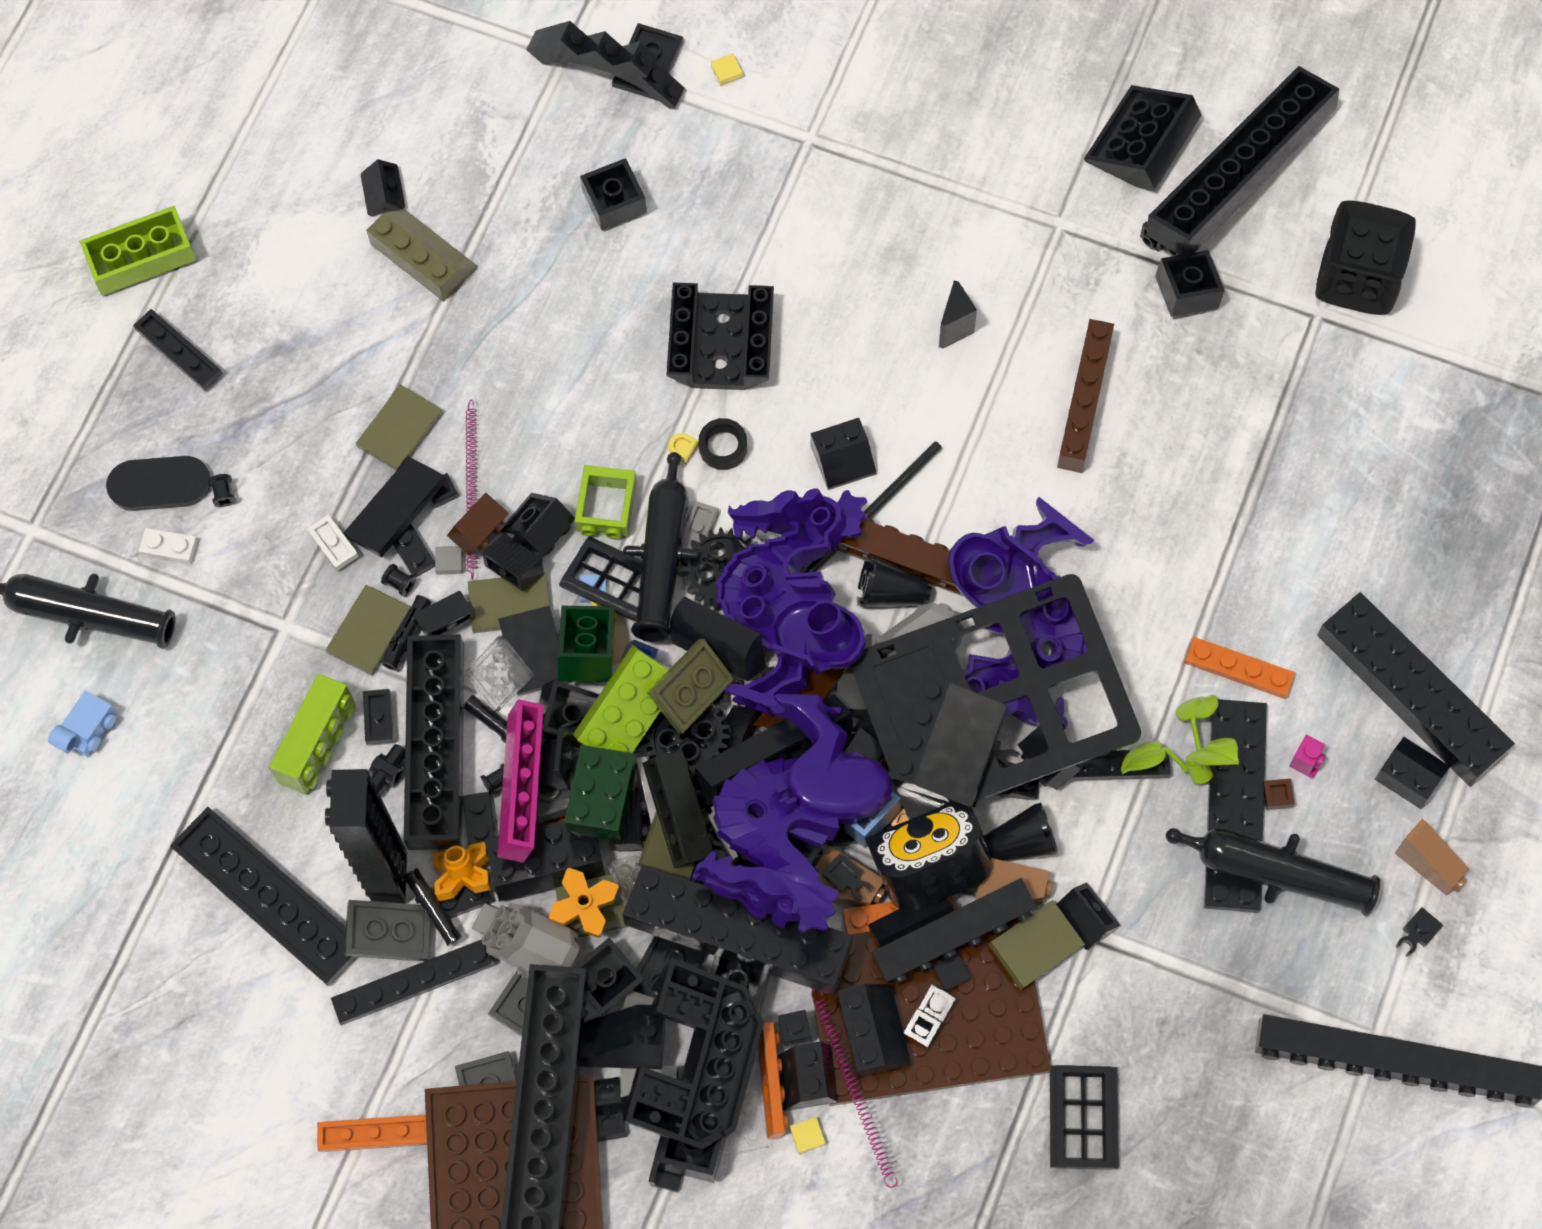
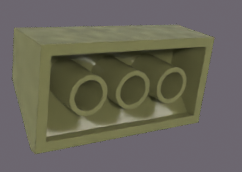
[366,209,477,302]

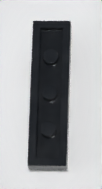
[133,309,223,391]
[1069,750,1171,781]

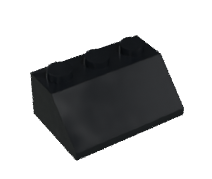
[837,984,912,1079]

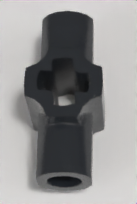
[368,744,405,794]

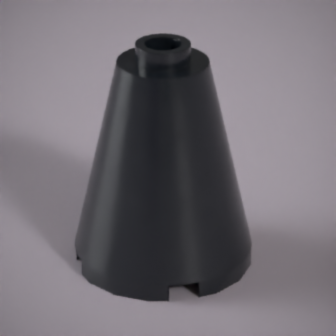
[857,554,932,607]
[984,802,1058,861]

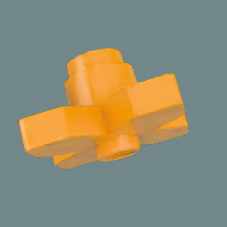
[433,842,491,901]
[549,868,619,938]

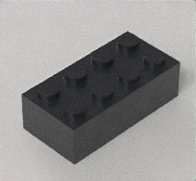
[485,820,606,902]

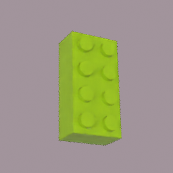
[79,205,197,296]
[573,645,670,753]
[269,673,356,796]

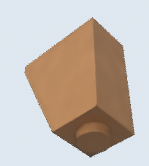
[1395,819,1469,896]
[815,845,886,907]
[975,858,1053,905]

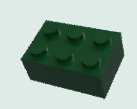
[557,605,615,682]
[564,745,637,841]

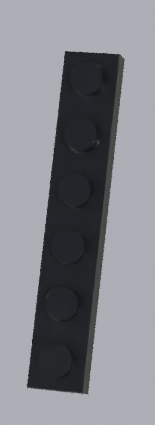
[331,939,497,1026]

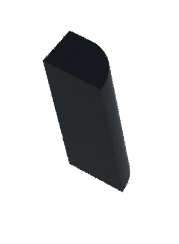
[670,597,766,681]

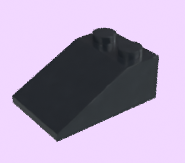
[538,680,599,748]
[579,1004,666,1069]

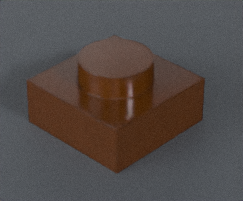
[1263,778,1295,810]

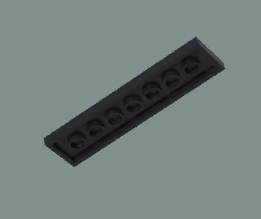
[1204,699,1267,913]
[170,806,355,986]

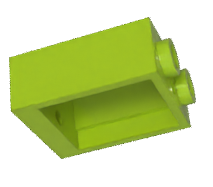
[575,465,637,539]

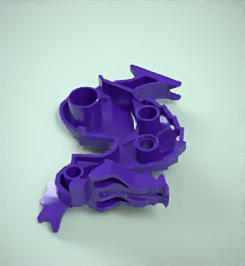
[715,488,868,715]
[948,497,1094,730]
[692,694,892,933]

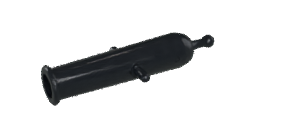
[623,452,701,642]
[0,573,176,649]
[1165,828,1380,916]

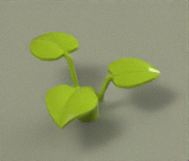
[1121,694,1239,784]

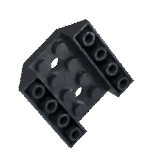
[666,282,774,390]

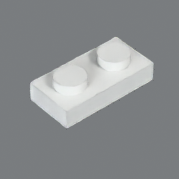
[307,514,359,571]
[138,528,198,564]

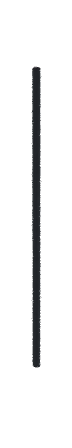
[634,441,942,752]

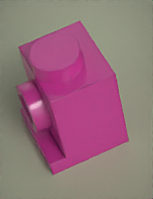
[1289,734,1326,779]

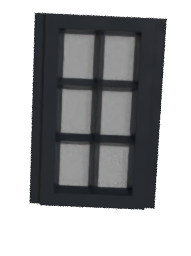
[559,536,642,622]
[1049,1065,1119,1170]

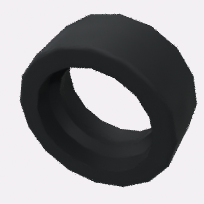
[698,418,747,470]

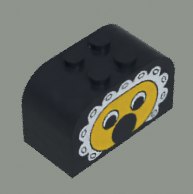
[865,803,992,910]

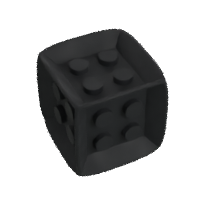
[1315,200,1416,315]

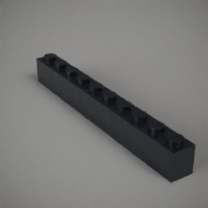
[1255,1014,1542,1108]

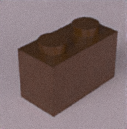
[447,492,509,556]

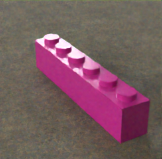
[497,699,544,862]

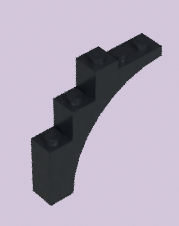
[526,21,685,109]

